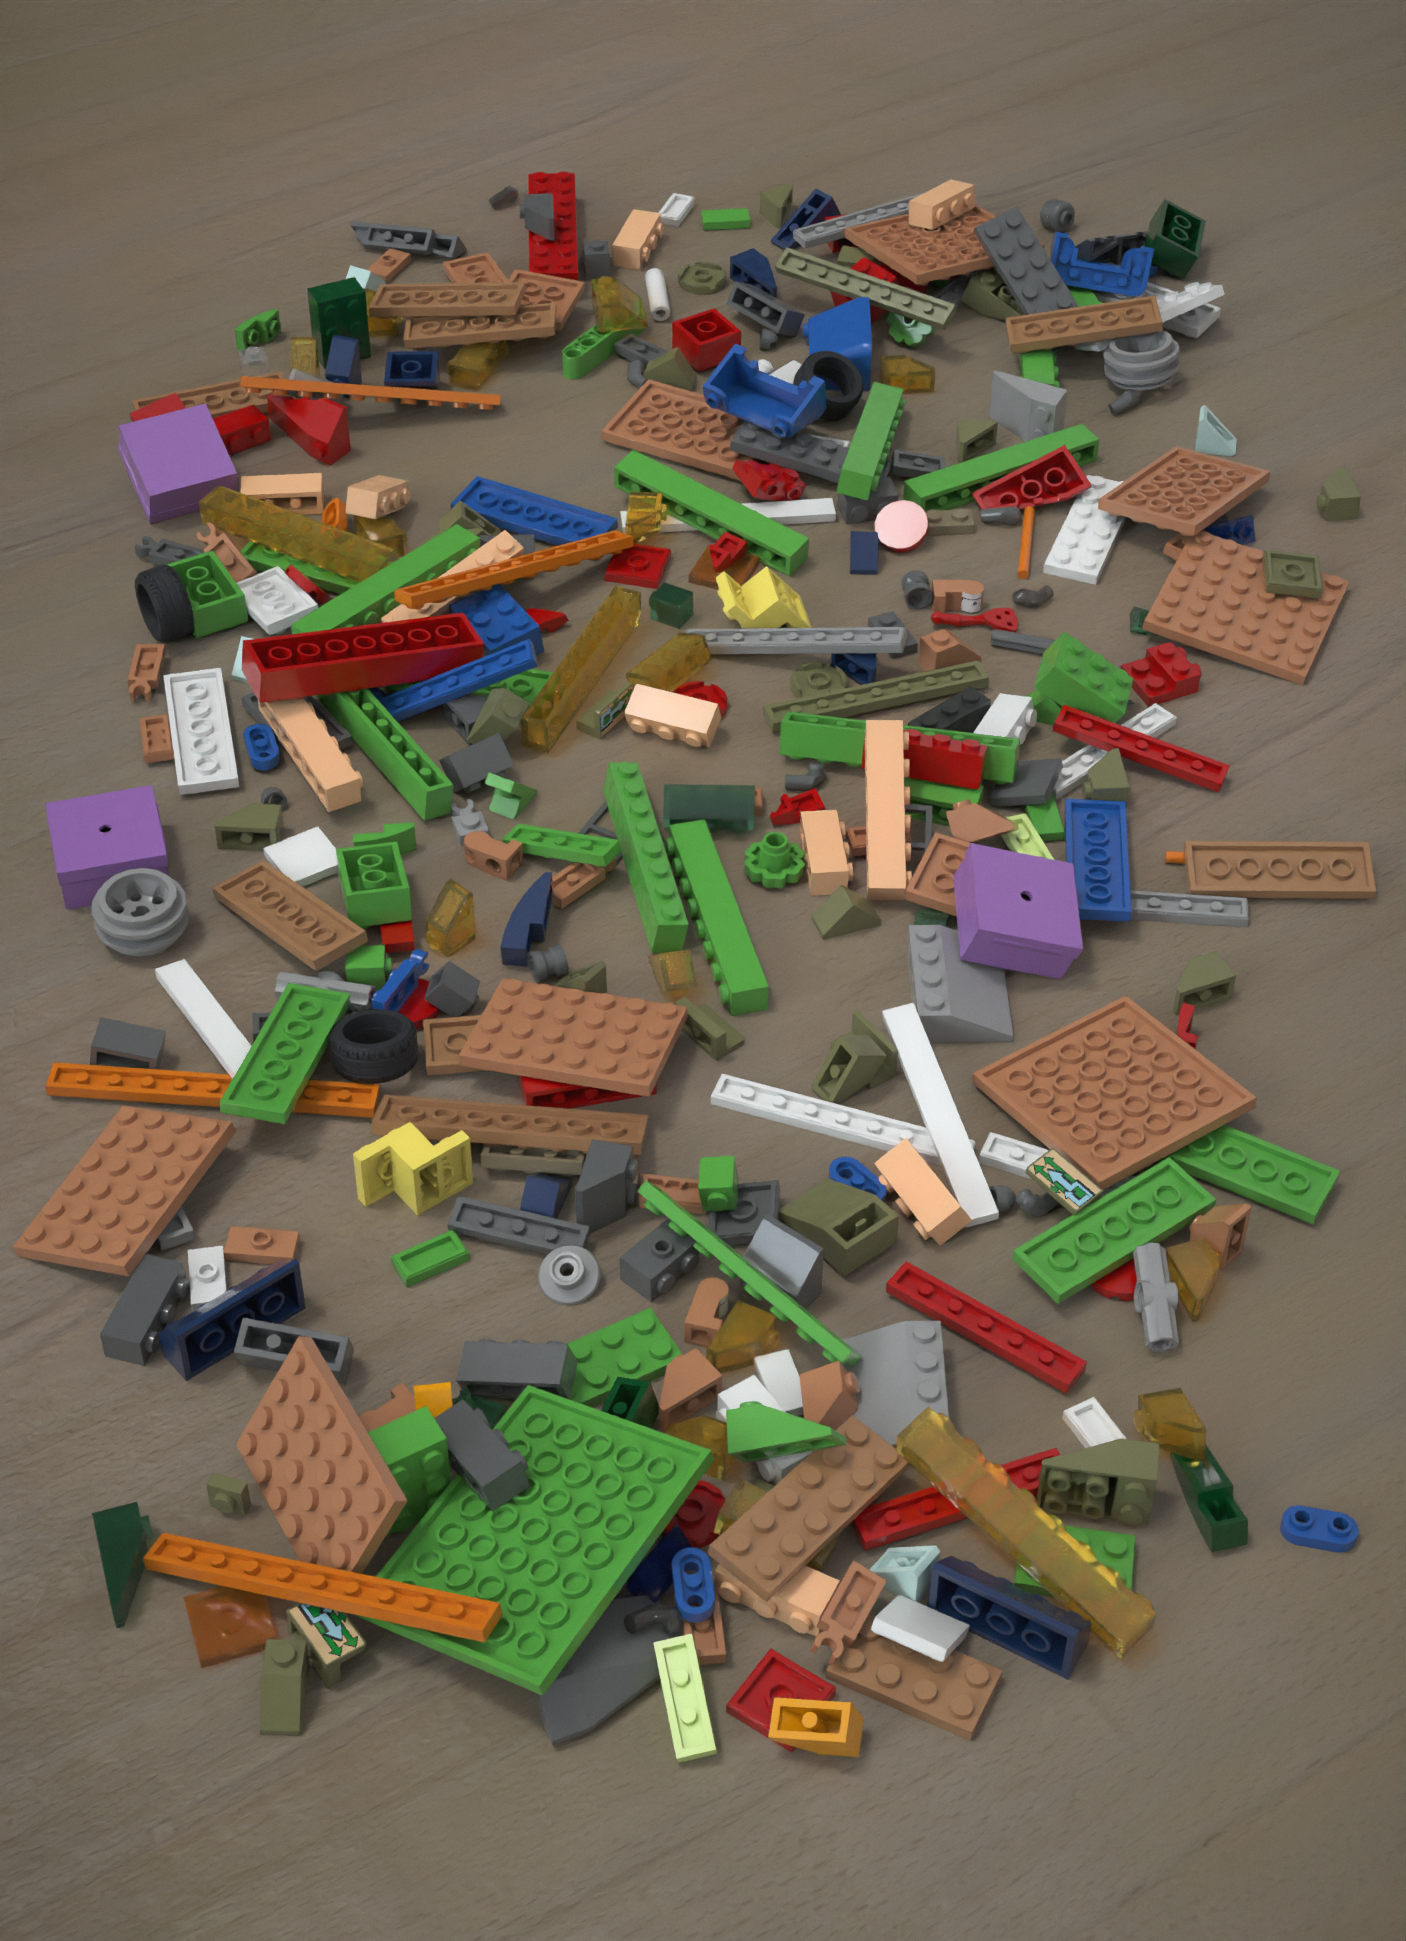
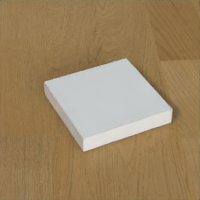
[263,826,338,887]
[871,1595,970,1662]

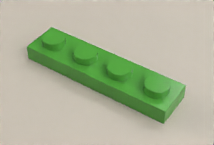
[502,824,621,867]

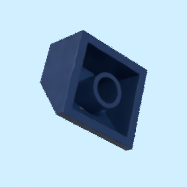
[384,351,440,390]

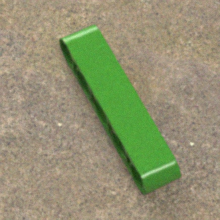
[562,301,645,379]

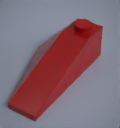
[267,394,351,466]
[972,445,1091,510]

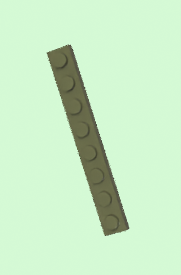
[774,247,957,330]
[763,660,989,732]

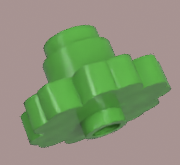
[887,311,935,347]
[744,832,805,888]

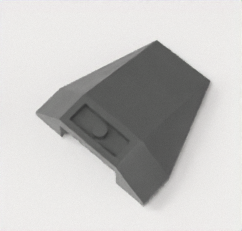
[536,1594,676,1746]

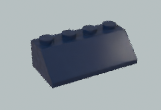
[158,1259,306,1381]
[928,1556,1092,1680]

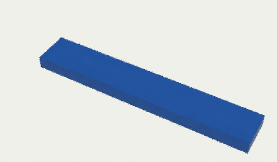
[377,639,538,722]

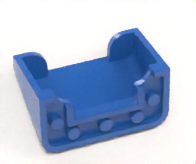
[1050,232,1154,296]
[803,297,872,391]
[703,344,827,437]

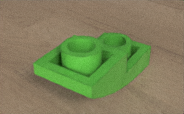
[234,309,281,353]
[353,822,416,855]

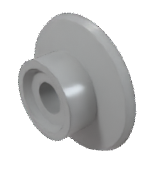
[538,1245,601,1305]

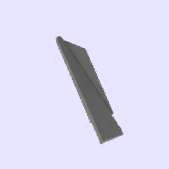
[350,221,467,260]

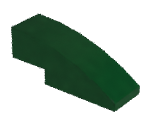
[1170,1443,1248,1552]

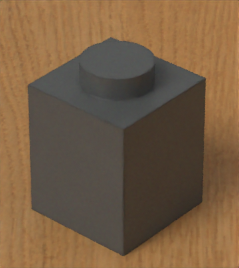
[424,961,480,1017]

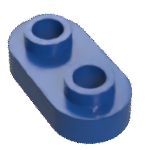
[243,724,280,771]
[829,1157,886,1203]
[1280,1505,1359,1553]
[672,1547,715,1622]

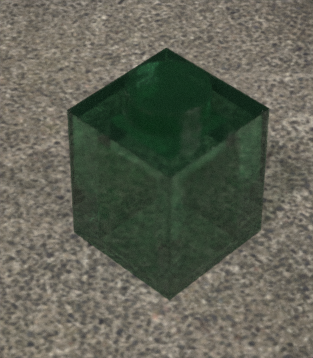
[649,582,693,629]

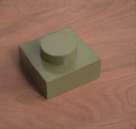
[206,1473,251,1516]

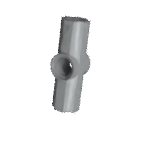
[275,971,376,1012]
[1133,1243,1179,1352]

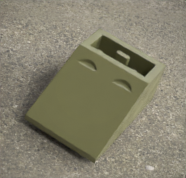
[961,266,1024,320]
[779,1178,899,1277]
[1036,1438,1159,1525]

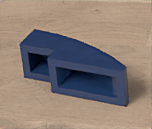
[500,872,554,967]

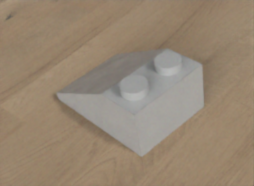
[989,370,1067,442]

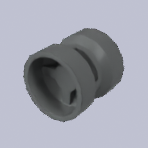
[901,570,933,609]
[528,944,568,983]

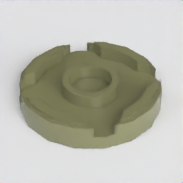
[678,261,726,295]
[790,661,847,699]

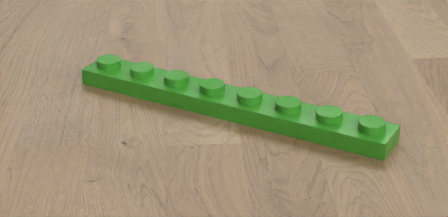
[637,1180,862,1368]

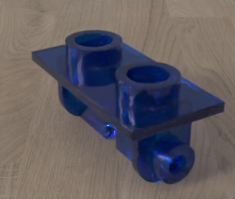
[1202,515,1255,545]
[627,1524,692,1603]

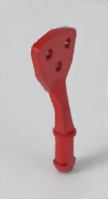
[931,607,1018,633]

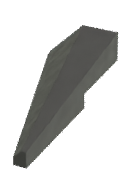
[1075,231,1148,265]

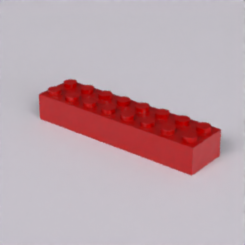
[528,171,578,281]
[241,613,484,703]

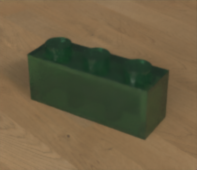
[663,784,755,833]

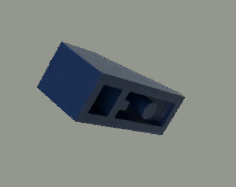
[770,188,841,250]
[730,248,777,298]

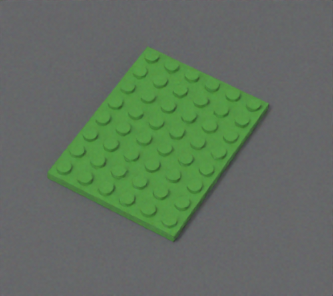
[356,1385,714,1696]

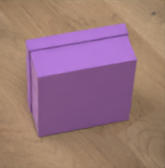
[118,403,239,524]
[45,785,169,910]
[953,843,1083,979]

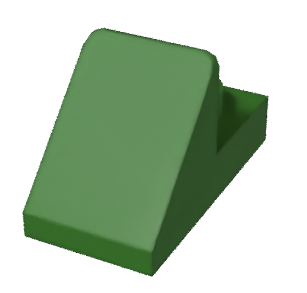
[485,773,537,819]

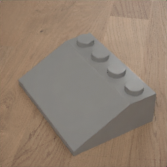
[906,925,1014,1043]
[842,1321,951,1466]

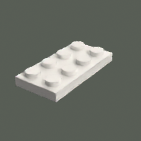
[237,566,319,635]

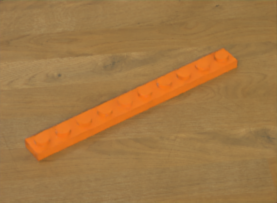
[239,376,501,410]
[394,530,633,609]
[45,1062,381,1118]
[143,1532,503,1643]

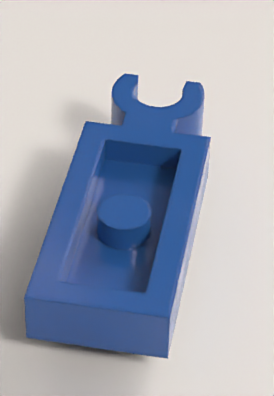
[372,949,429,1012]

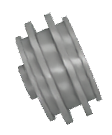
[1103,330,1180,391]
[92,868,189,956]

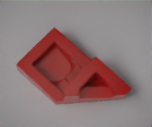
[709,532,748,573]
[525,608,569,633]
[769,788,826,825]
[381,920,415,953]
[1176,1003,1198,1050]

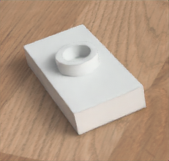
[188,1246,227,1311]

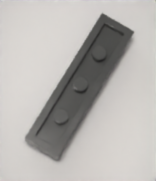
[447,1196,591,1255]

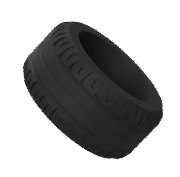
[793,351,864,421]
[135,565,194,642]
[330,1009,419,1084]

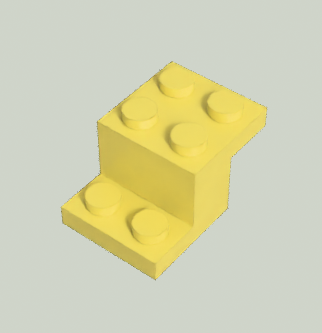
[716,566,812,629]
[353,1122,473,1216]

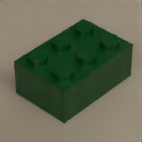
[1144,199,1206,279]
[307,277,371,369]

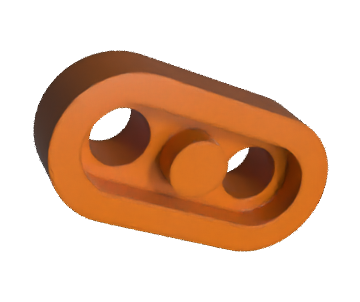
[322,498,348,543]

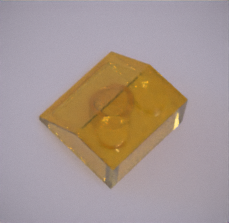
[591,276,648,332]

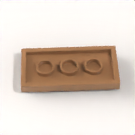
[826,1614,1003,1741]

